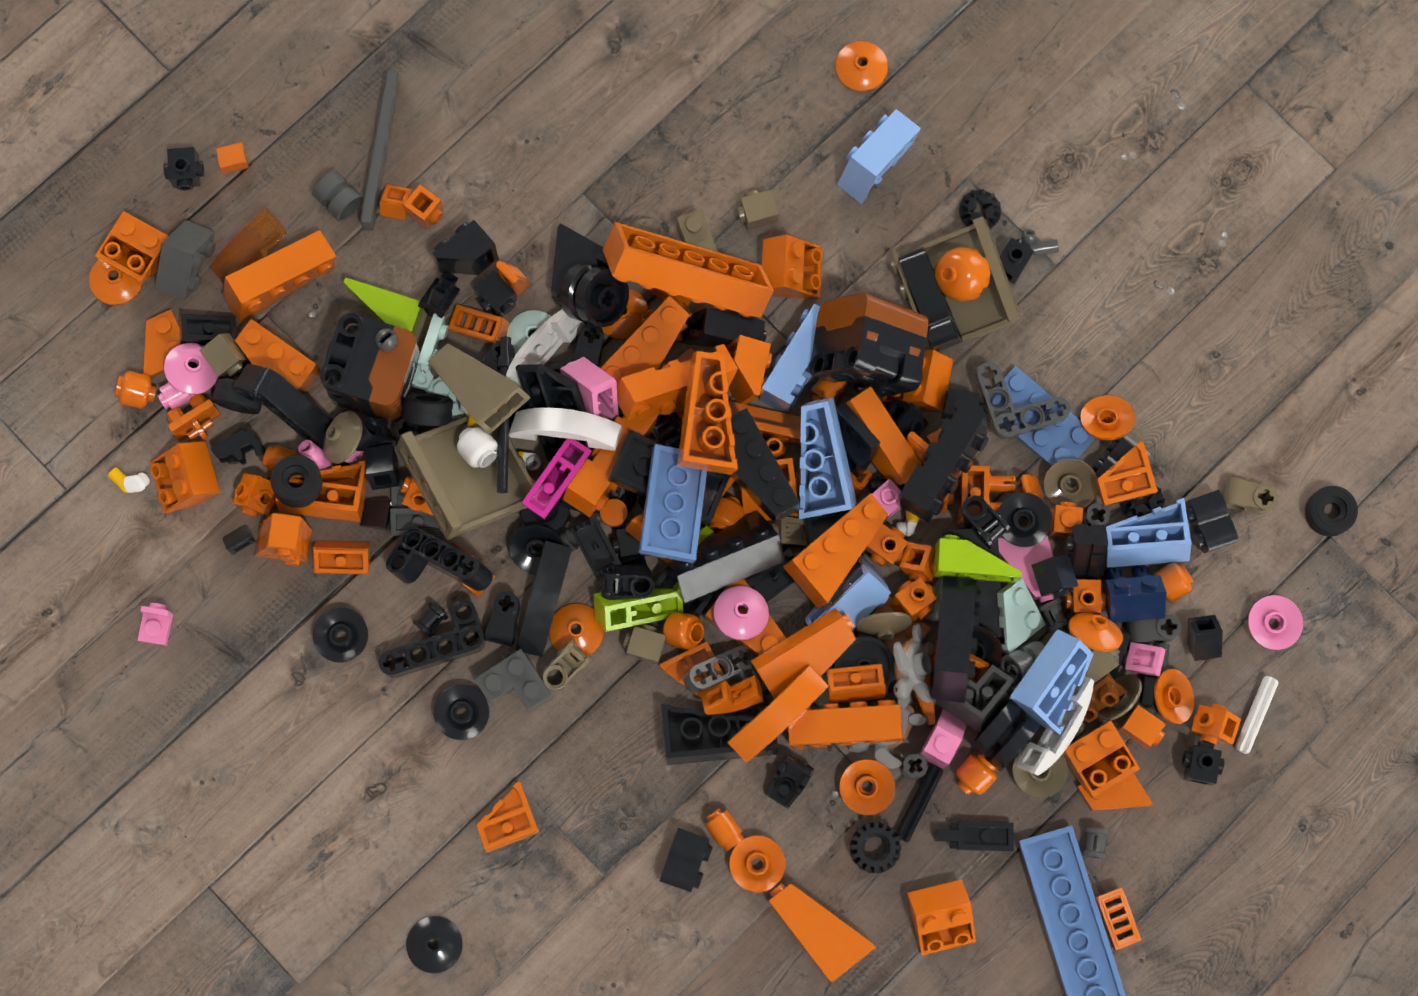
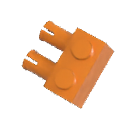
[957,465,1016,525]

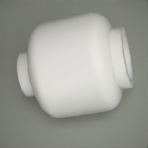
[457,427,498,468]

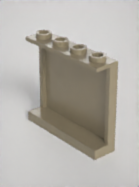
[891,216,1022,351]
[396,416,536,540]

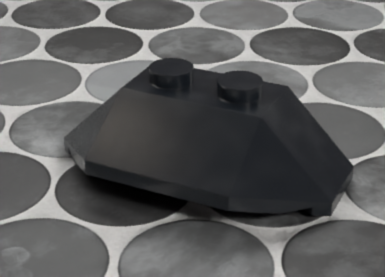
[515,364,587,462]

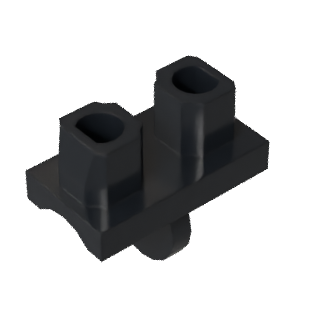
[418,271,461,318]

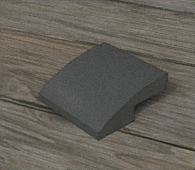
[390,479,444,536]

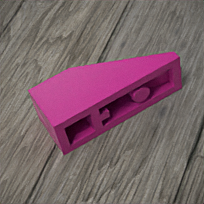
[521,439,592,519]

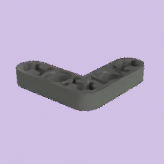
[976,362,1071,439]
[683,646,774,717]

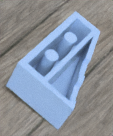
[837,109,921,204]
[1106,498,1191,568]
[805,555,891,631]
[1010,629,1094,736]

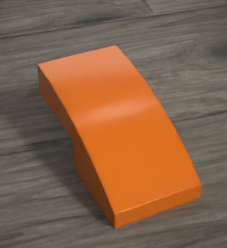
[701,675,764,715]

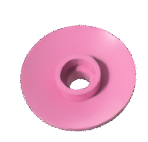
[164,343,218,395]
[713,586,769,640]
[1248,595,1303,650]

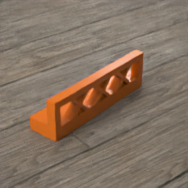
[729,401,801,446]

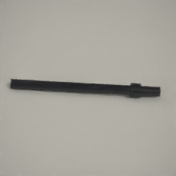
[496,336,513,494]

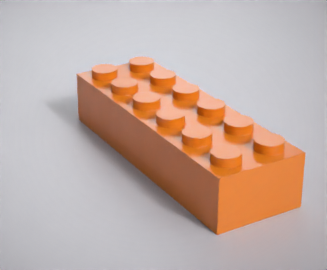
[603,222,774,318]

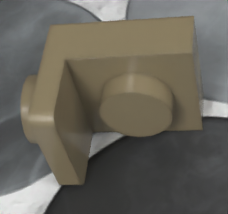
[768,517,807,548]

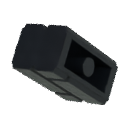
[1063,524,1108,580]

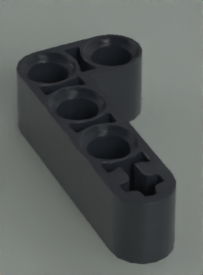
[899,247,963,352]
[232,364,333,449]
[386,527,493,591]
[379,599,486,678]

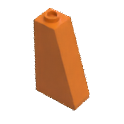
[836,387,923,486]
[751,608,856,699]
[768,883,876,983]

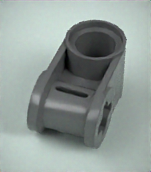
[1126,615,1182,645]

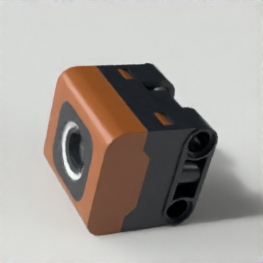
[809,292,928,398]
[320,313,420,422]

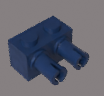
[1104,565,1166,622]

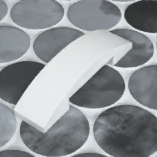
[506,309,585,389]
[509,408,622,451]
[1016,676,1094,776]

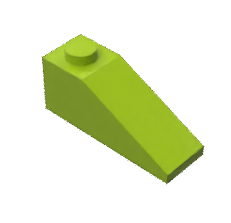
[343,277,424,336]
[934,535,1022,583]
[593,589,683,632]

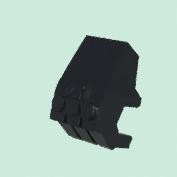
[211,430,266,465]
[766,753,814,809]

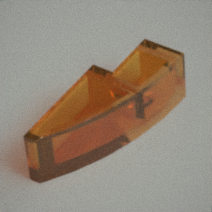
[209,208,287,284]

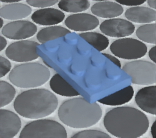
[983,366,1096,467]
[639,444,707,563]

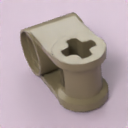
[1223,477,1278,515]
[541,638,592,690]

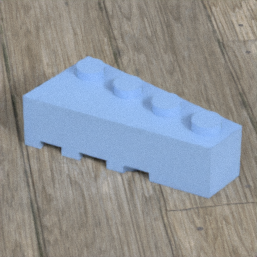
[760,303,820,414]
[799,397,857,519]

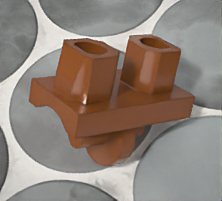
[1084,673,1125,723]

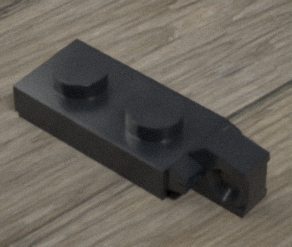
[935,822,1014,852]

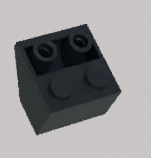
[432,220,499,275]

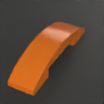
[727,665,828,763]

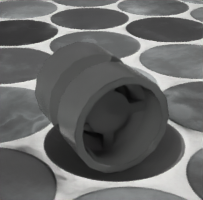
[312,171,363,222]
[1000,641,1045,688]

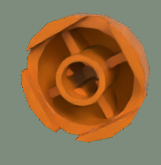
[935,247,991,301]

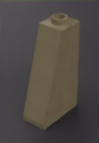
[428,343,531,434]

